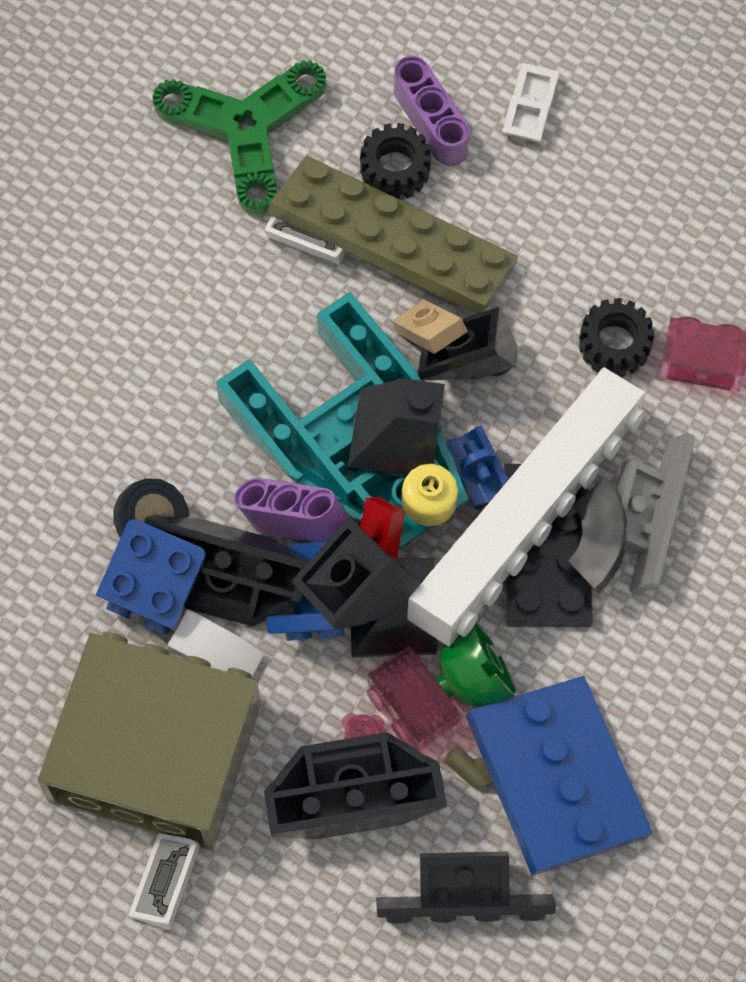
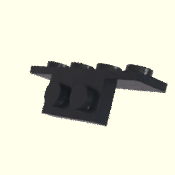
[376,851,556,924]

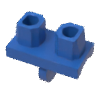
[445,425,509,510]

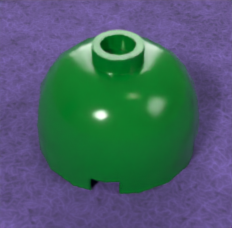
[436,622,516,709]

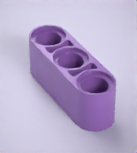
[394,56,469,166]
[234,478,351,542]

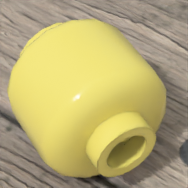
[402,464,458,527]

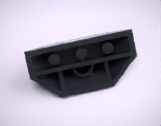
[145,515,310,627]
[264,732,447,839]

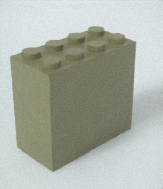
[38,632,261,851]

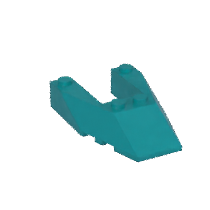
[216,292,468,550]

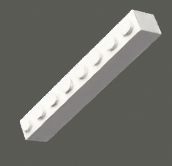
[407,367,645,647]

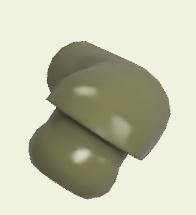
[444,745,494,787]

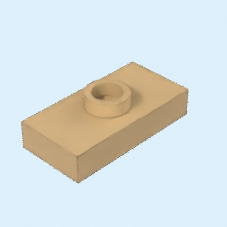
[392,300,468,354]

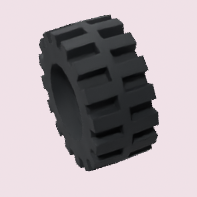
[360,123,431,199]
[579,298,654,377]

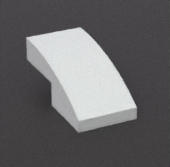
[502,63,560,143]
[167,609,265,679]

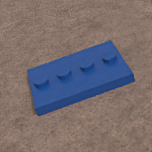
[465,676,653,876]

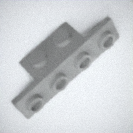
[616,432,695,594]

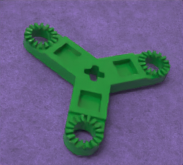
[152,60,326,215]

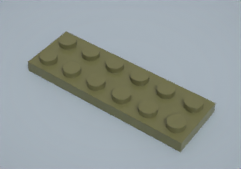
[268,155,518,314]

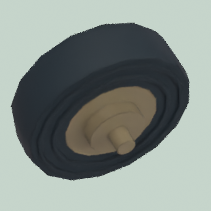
[113,478,189,538]

